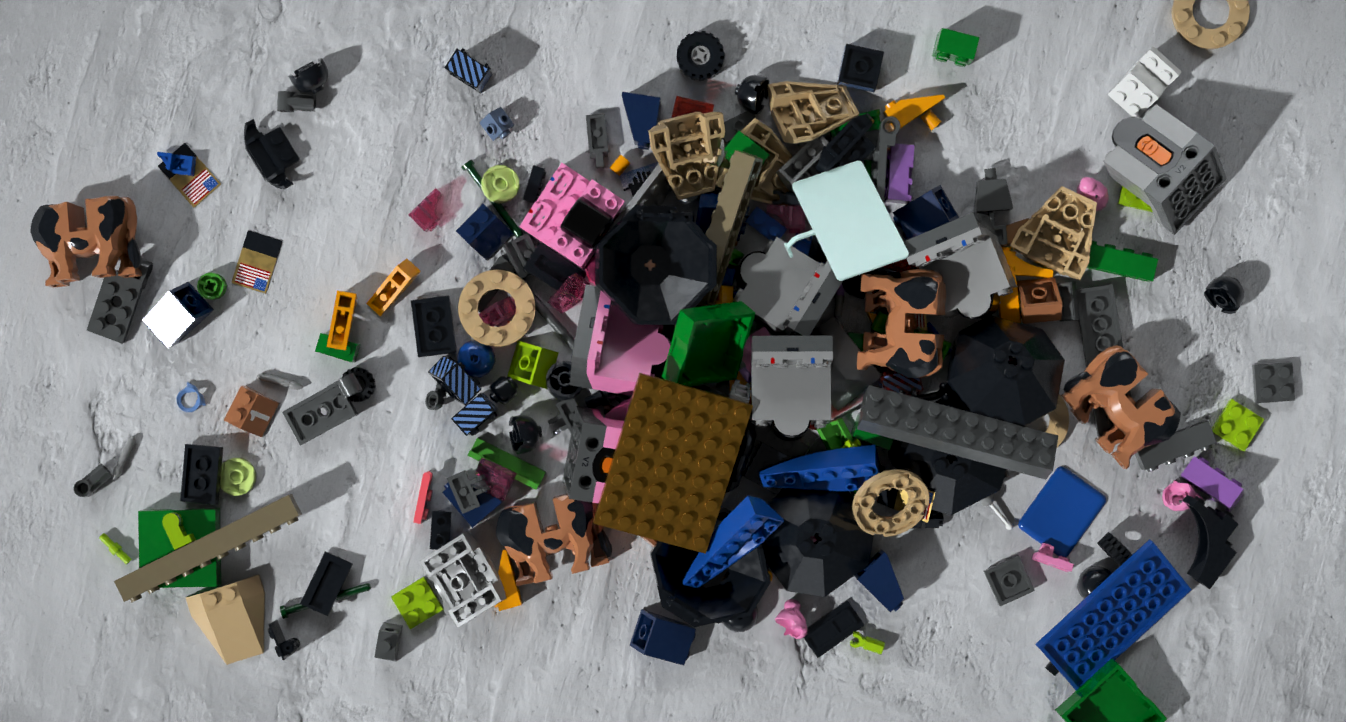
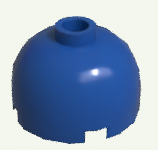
[457,340,496,378]

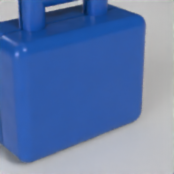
[1018,466,1106,558]

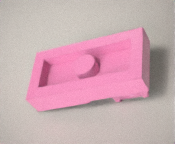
[1032,543,1074,572]

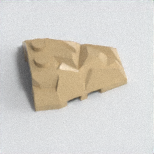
[648,112,725,200]
[1010,186,1097,280]

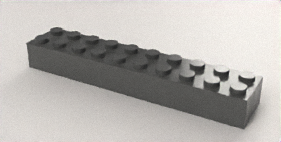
[857,385,1058,480]

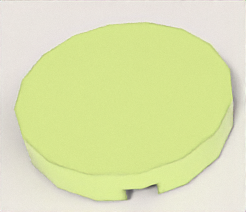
[481,165,520,203]
[220,458,256,496]

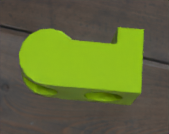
[162,512,196,550]

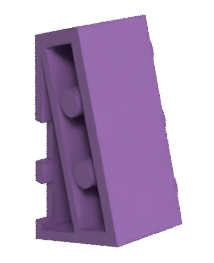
[884,143,914,204]
[1181,456,1244,513]

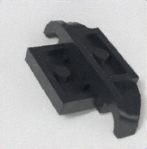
[815,113,876,173]
[244,119,300,189]

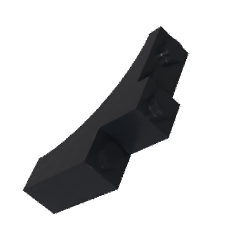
[1183,495,1238,589]

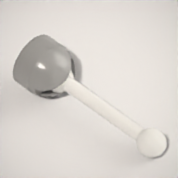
[979,494,1013,530]

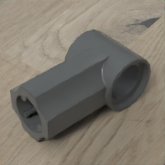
[277,91,316,112]
[74,463,112,497]

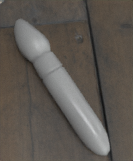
[257,373,303,390]
[113,436,135,479]

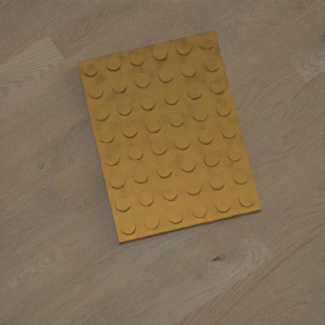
[593,372,753,554]

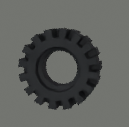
[340,368,376,402]
[1097,532,1132,566]

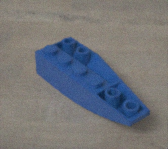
[760,445,880,491]
[683,495,784,588]

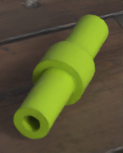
[99,533,132,565]

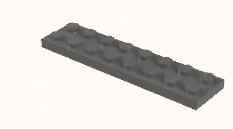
[1076,284,1131,437]

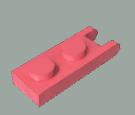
[413,471,433,524]

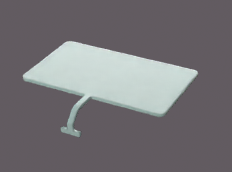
[784,161,909,281]

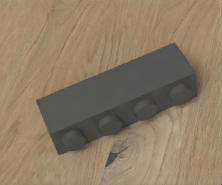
[1135,420,1217,472]

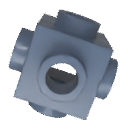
[479,107,514,141]

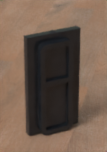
[523,242,587,299]
[300,551,353,616]
[803,600,864,658]

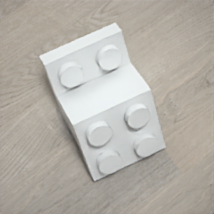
[1108,46,1182,120]

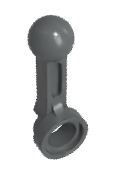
[425,356,449,410]

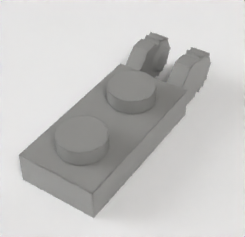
[729,379,751,403]

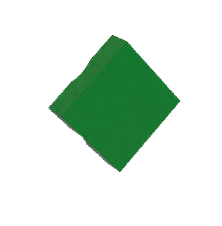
[662,301,755,387]
[138,508,222,588]
[1055,658,1167,722]

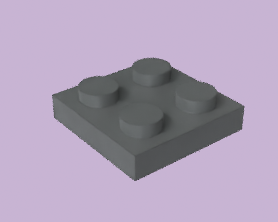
[1252,362,1295,403]
[983,555,1035,606]

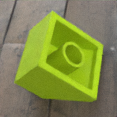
[507,340,559,389]

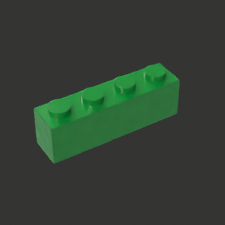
[1087,240,1158,282]

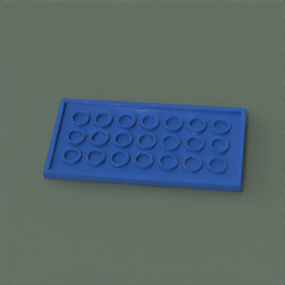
[1035,539,1192,690]

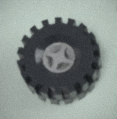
[677,31,725,81]

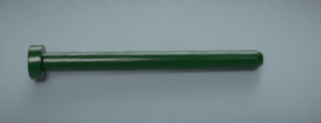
[461,159,523,238]
[280,583,371,619]

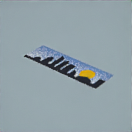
[619,162,658,191]

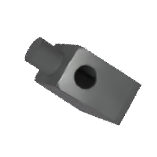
[974,168,1013,213]
[374,622,403,662]

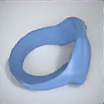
[176,382,206,412]

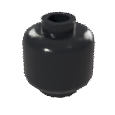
[489,376,518,404]

